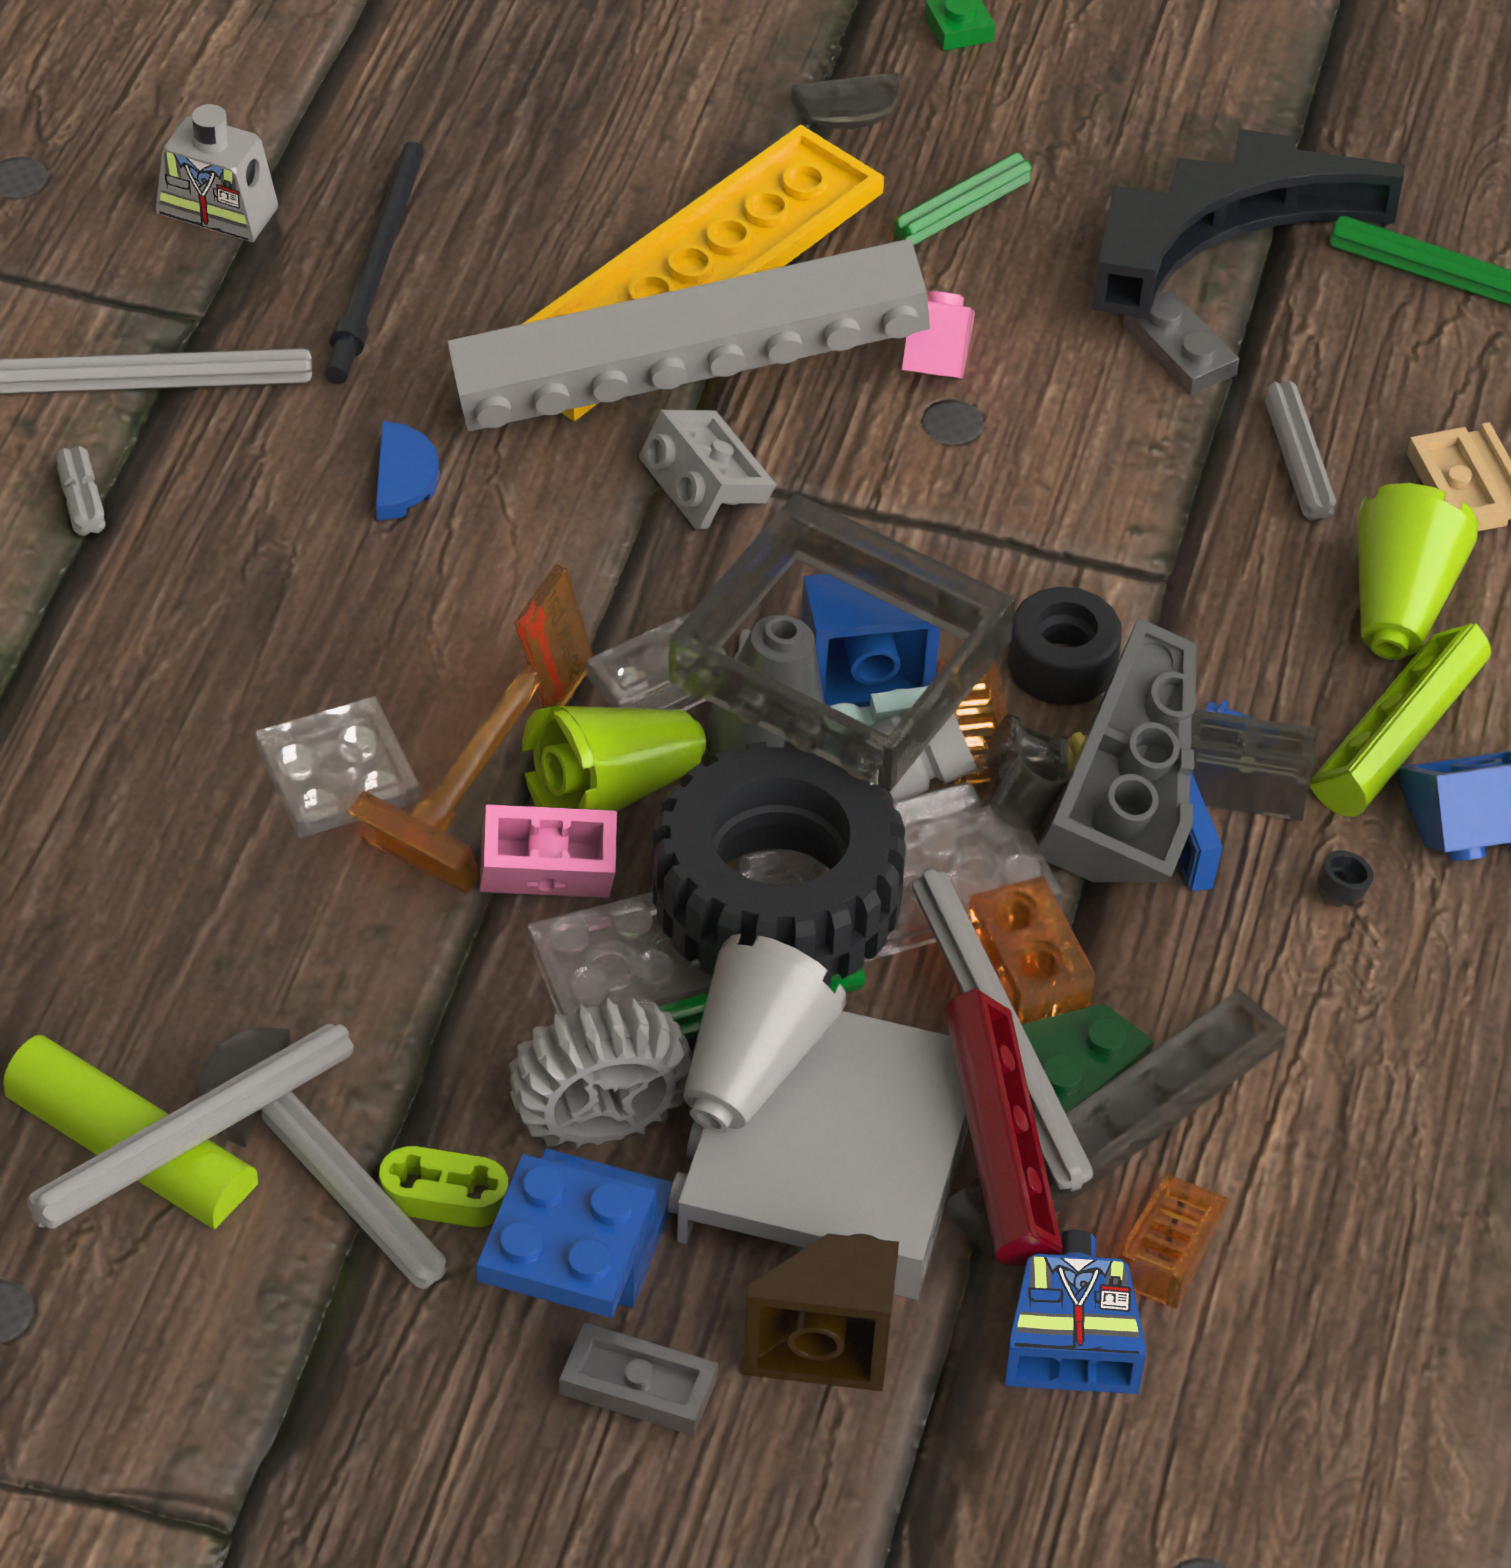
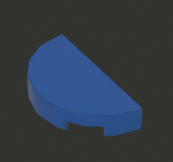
[376,421,440,521]

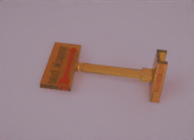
[349,563,595,895]

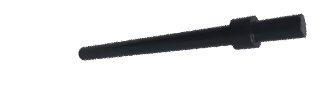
[324,142,424,384]

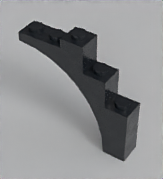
[1092,129,1405,318]

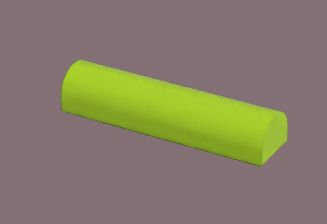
[1309,623,1491,817]
[3,1035,258,1230]

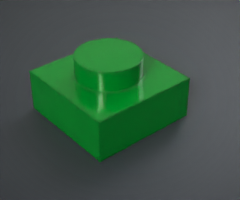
[925,0,995,51]

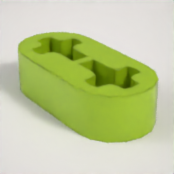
[379,1146,508,1227]

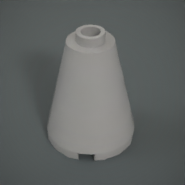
[683,934,846,1132]

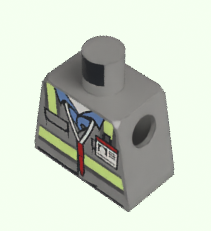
[156,104,278,242]

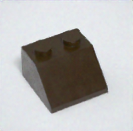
[743,1233,899,1392]

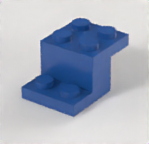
[476,1148,673,1318]

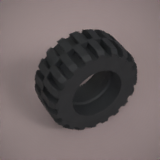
[652,741,906,986]

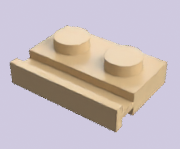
[1407,422,1511,531]

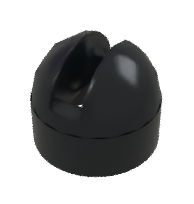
[1316,850,1373,907]

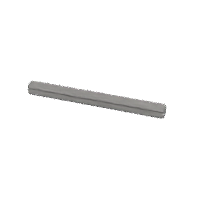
[0,348,312,394]
[912,869,1093,1192]
[27,1024,354,1229]

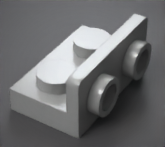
[639,410,777,529]

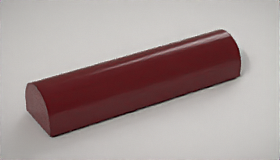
[944,988,1063,1266]

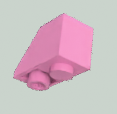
[902,290,975,379]

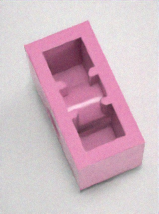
[480,805,617,898]

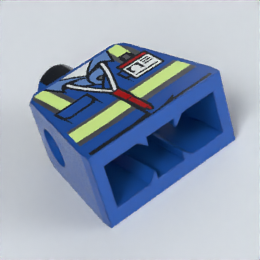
[1005,1229,1146,1394]

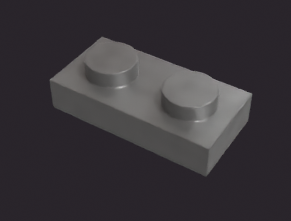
[1123,289,1239,395]
[559,1322,718,1436]

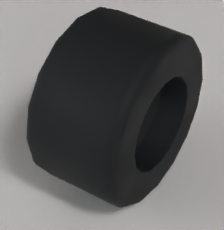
[1008,586,1122,705]

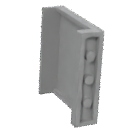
[668,1011,968,1300]

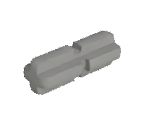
[56,445,106,536]

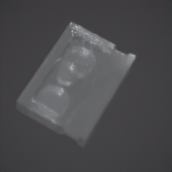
[586,612,733,711]

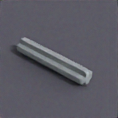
[1265,380,1336,521]

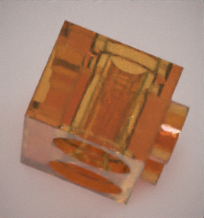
[968,876,1095,1024]

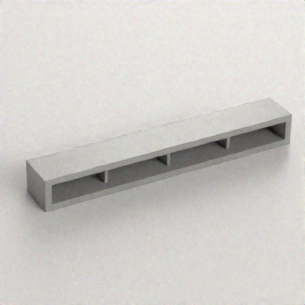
[447,238,930,432]

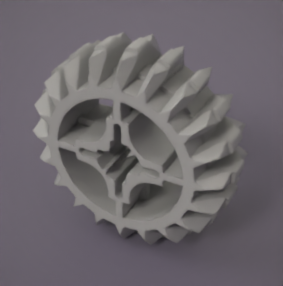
[509,997,692,1150]

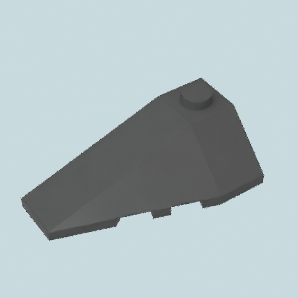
[1034,618,1197,882]

